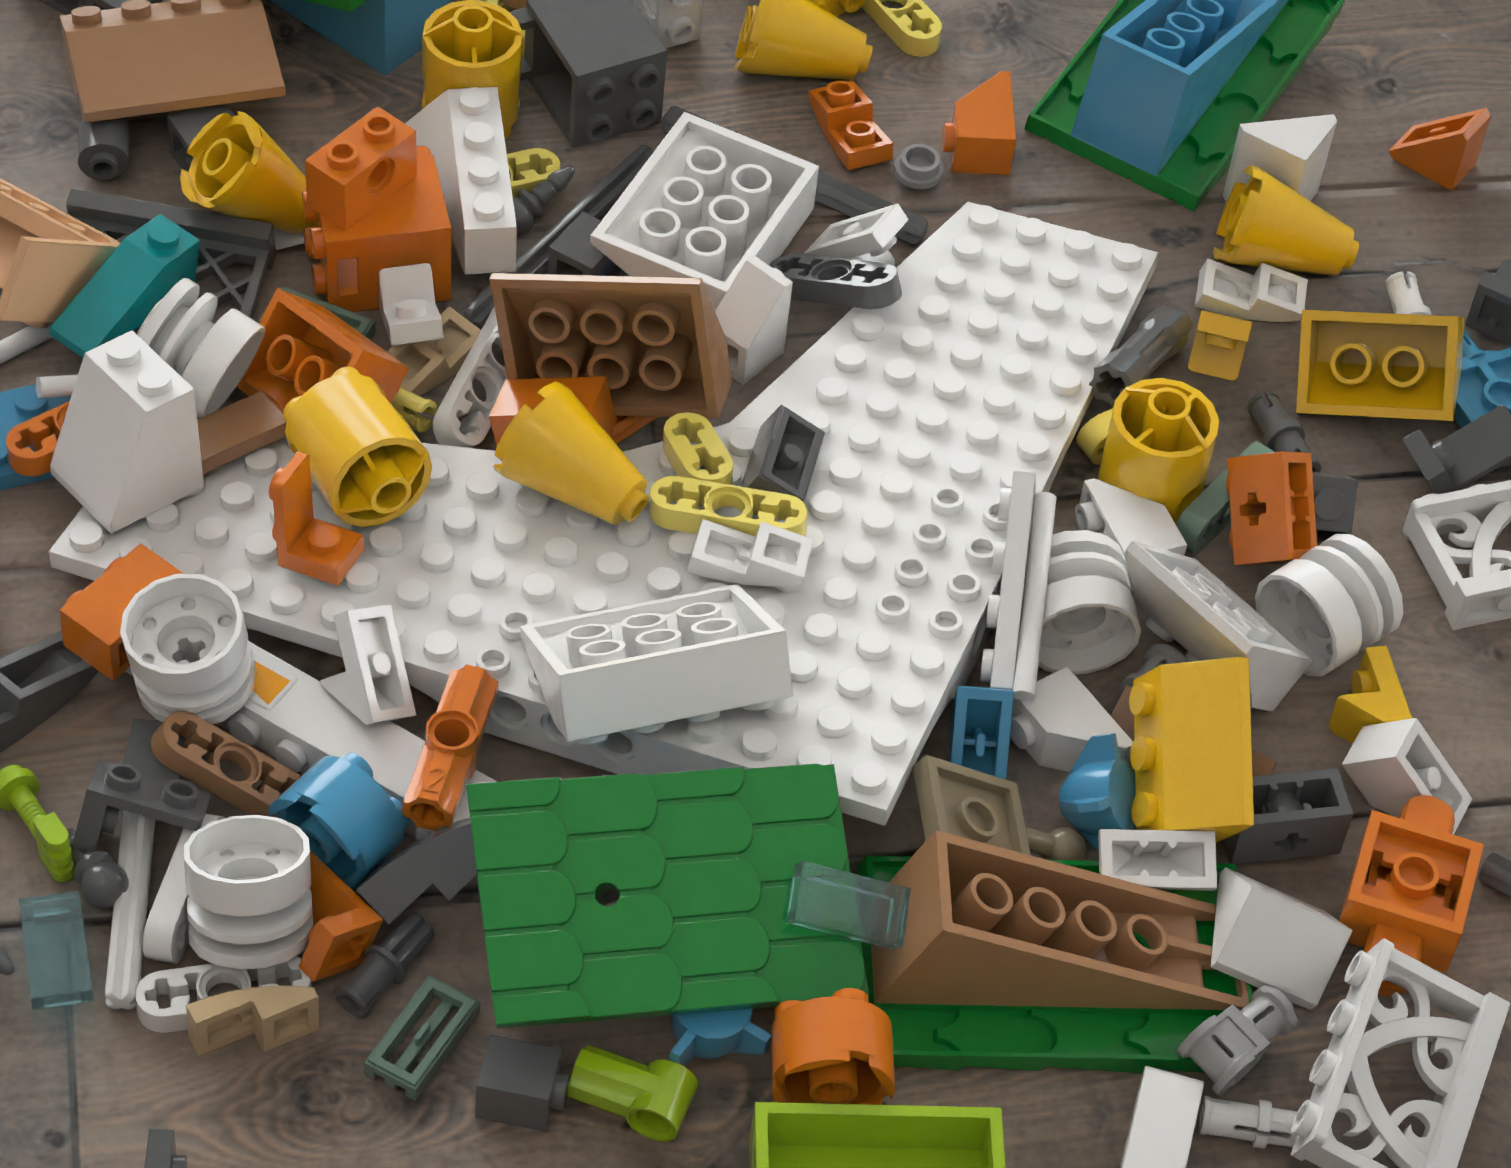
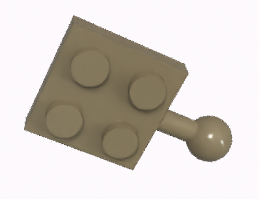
[913,755,1087,861]

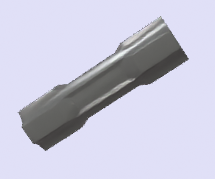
[1089,303,1193,407]

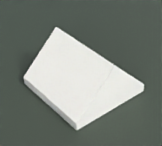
[1223,114,1337,202]
[1210,867,1353,1010]

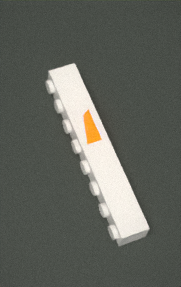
[125,642,497,840]

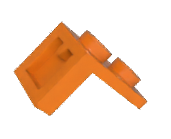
[269,452,364,586]
[298,851,383,982]

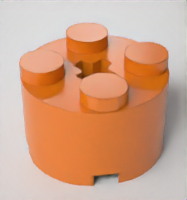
[771,988,895,1105]

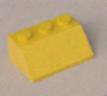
[1296,310,1465,421]
[1129,657,1254,843]

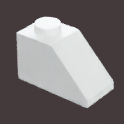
[1010,666,1133,772]
[1342,718,1472,835]

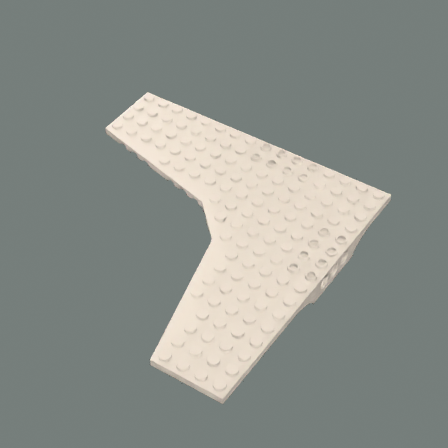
[49,202,1158,826]

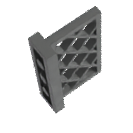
[66,188,276,325]

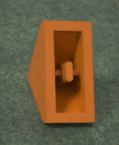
[1389,108,1491,191]

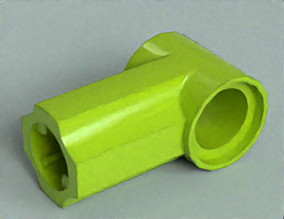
[567,1044,699,1142]

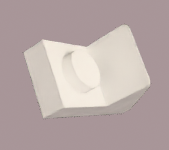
[805,203,909,265]
[379,263,444,345]
[320,604,417,725]

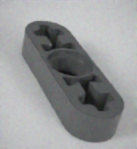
[769,253,902,309]

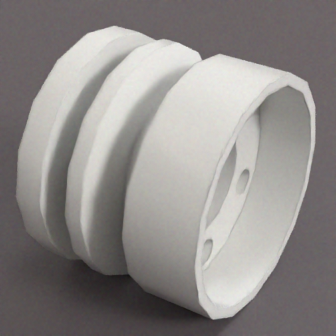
[137,278,265,419]
[1038,530,1141,675]
[1255,534,1404,677]
[120,574,256,725]
[184,815,313,970]

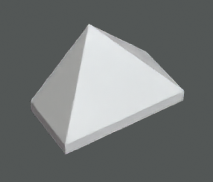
[1098,829,1217,891]

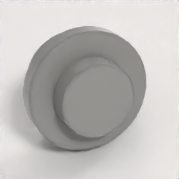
[894,144,944,189]

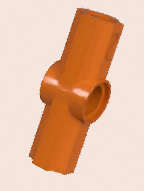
[402,664,499,832]

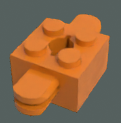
[1338,795,1484,997]

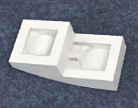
[1195,258,1308,322]
[686,519,814,587]

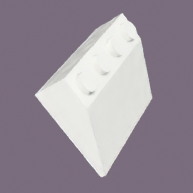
[590,112,819,311]
[520,584,793,745]

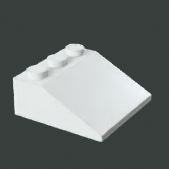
[1125,541,1313,712]

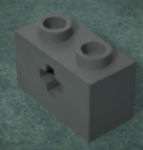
[1223,768,1354,864]

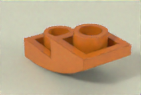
[808,80,893,170]

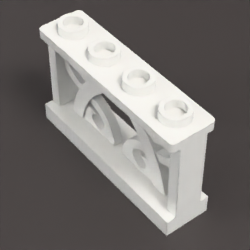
[1402,480,1511,630]
[1291,938,1510,1168]

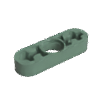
[1176,441,1274,555]

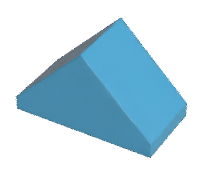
[947,685,1014,780]

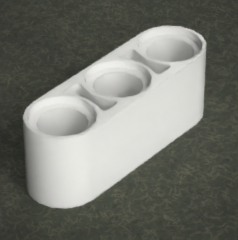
[1120,1066,1204,1168]

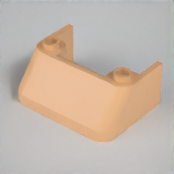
[0,178,120,328]

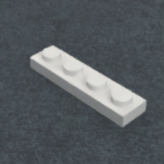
[980,471,1036,690]

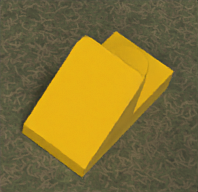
[1188,310,1252,381]
[1328,646,1412,744]

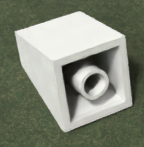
[50,331,204,534]

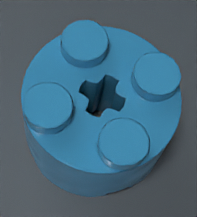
[269,752,411,890]

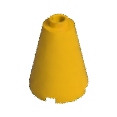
[734,0,873,80]
[180,111,312,234]
[1213,165,1359,276]
[493,381,649,525]

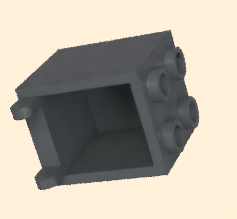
[510,0,667,148]

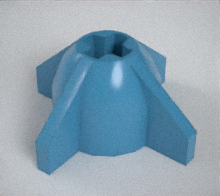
[1059,733,1136,851]
[669,1008,772,1065]

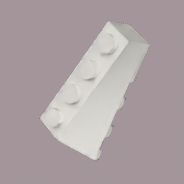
[405,87,517,275]

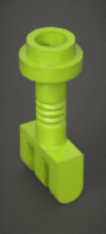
[0,765,74,882]

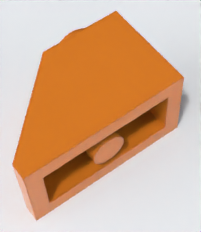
[942,71,1016,175]

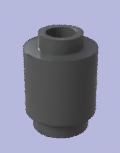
[78,118,130,180]

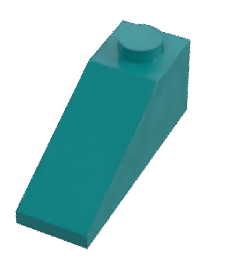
[49,214,200,358]

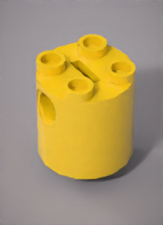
[422,0,523,139]
[283,367,432,527]
[1098,378,1219,524]

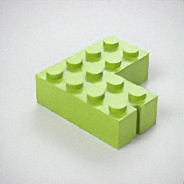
[749,1102,1006,1168]

